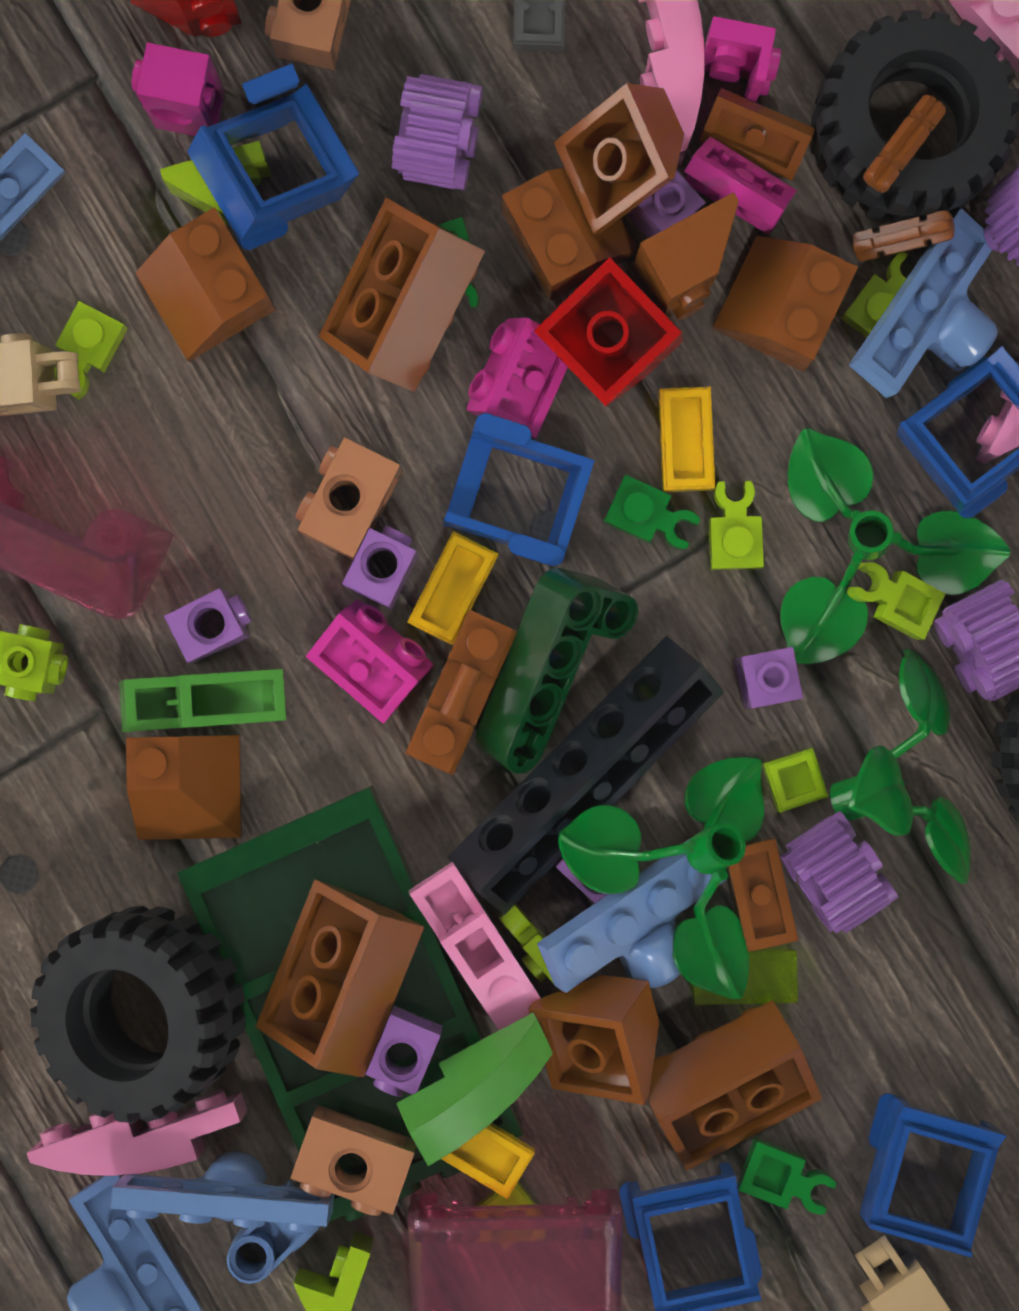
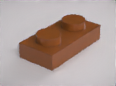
[699,88,816,181]
[727,838,799,952]

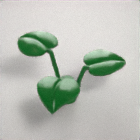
[780,428,1011,664]
[830,649,971,885]
[558,757,764,1000]

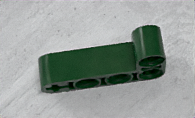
[476,568,639,774]

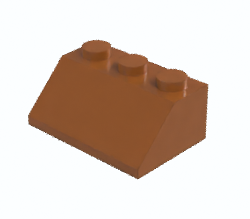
[318,198,485,392]
[255,879,424,1078]
[648,1000,823,1171]

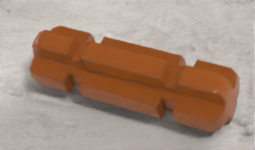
[863,95,946,193]
[852,209,955,262]

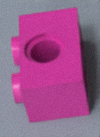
[132,42,226,136]

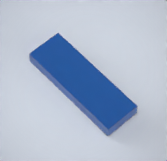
[242,63,300,106]

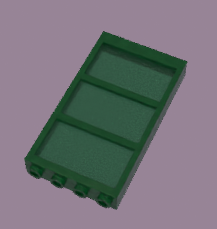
[177,785,523,1222]

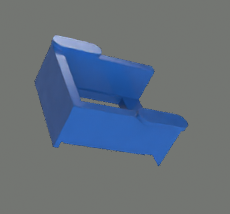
[187,84,359,250]
[896,346,1019,519]
[443,413,595,566]
[859,1093,1007,1258]
[619,1161,762,1311]

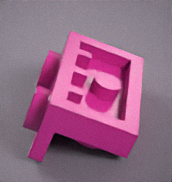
[704,16,782,103]
[684,137,797,234]
[466,318,568,439]
[305,600,434,724]

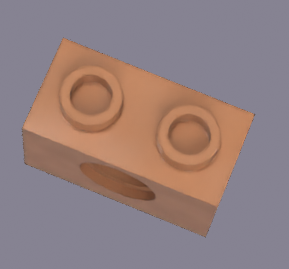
[265,0,351,71]
[295,437,403,560]
[290,1105,416,1216]

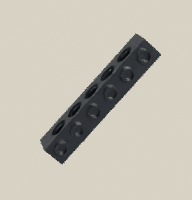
[447,636,724,915]

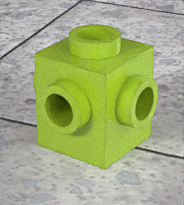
[0,624,68,702]

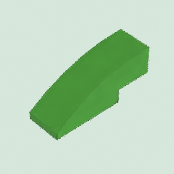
[119,669,286,732]
[396,1013,553,1166]

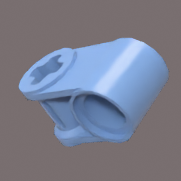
[226,1179,320,1284]

